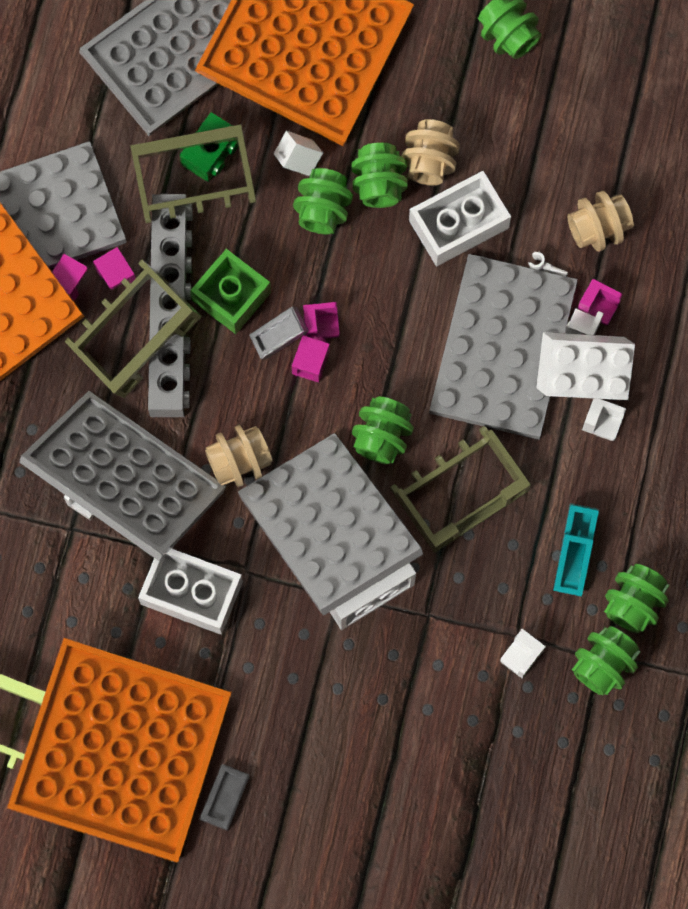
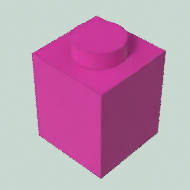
[292,335,330,383]

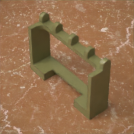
[130,125,256,223]
[65,259,202,398]
[390,426,531,553]

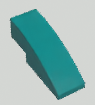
[553,503,599,596]

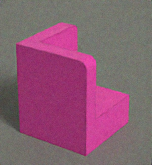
[93,247,136,289]
[52,254,87,301]
[578,279,622,325]
[303,302,340,339]

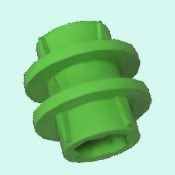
[478,0,542,59]
[352,143,408,208]
[293,168,353,234]
[352,396,414,464]
[604,564,669,633]
[572,626,641,696]

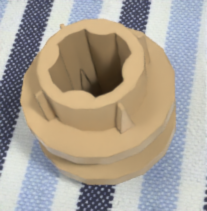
[402,120,460,185]
[567,191,634,252]
[205,425,272,487]

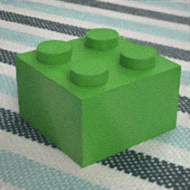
[190,249,271,334]

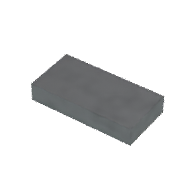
[250,307,309,360]
[200,764,250,831]

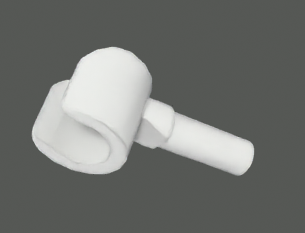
[529,252,567,277]

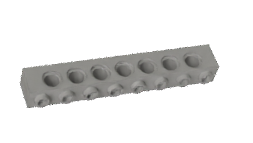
[148,194,193,417]

